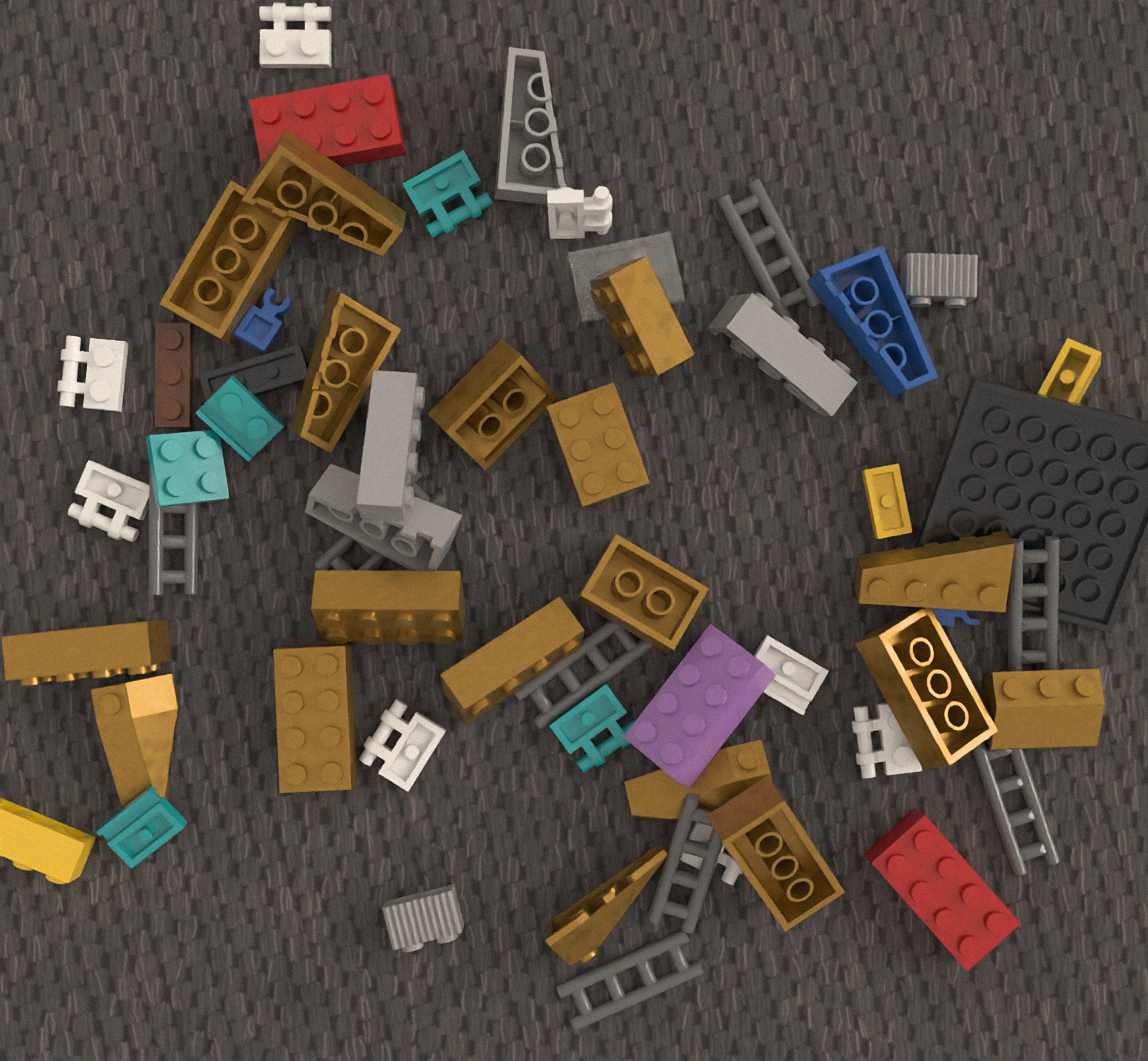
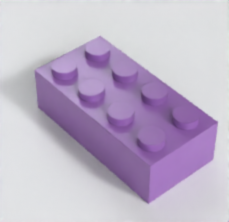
[624,624,776,788]

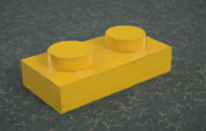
[861,463,912,539]

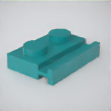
[195,375,285,462]
[96,785,187,869]

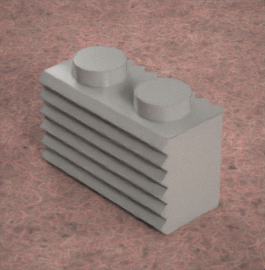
[900,253,978,308]
[382,884,464,952]

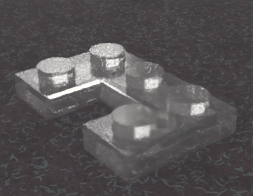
[568,232,685,323]

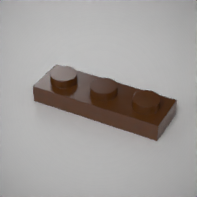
[155,323,193,428]

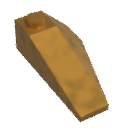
[91,673,179,808]
[624,740,772,821]
[545,842,668,966]

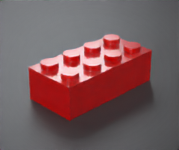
[249,74,406,167]
[863,808,1021,971]

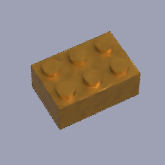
[590,256,695,376]
[547,382,650,508]
[576,534,709,654]

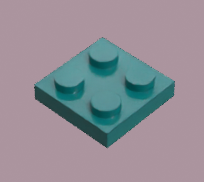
[145,430,229,508]

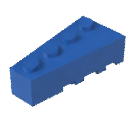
[807,246,938,397]

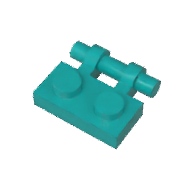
[403,150,493,238]
[549,683,635,773]

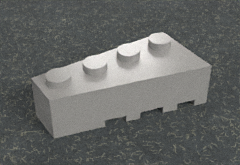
[494,47,567,205]
[706,293,858,416]
[356,370,425,521]
[305,464,462,571]

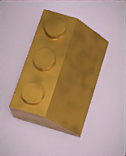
[428,339,558,471]
[981,669,1105,750]

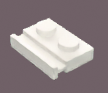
[754,635,829,715]

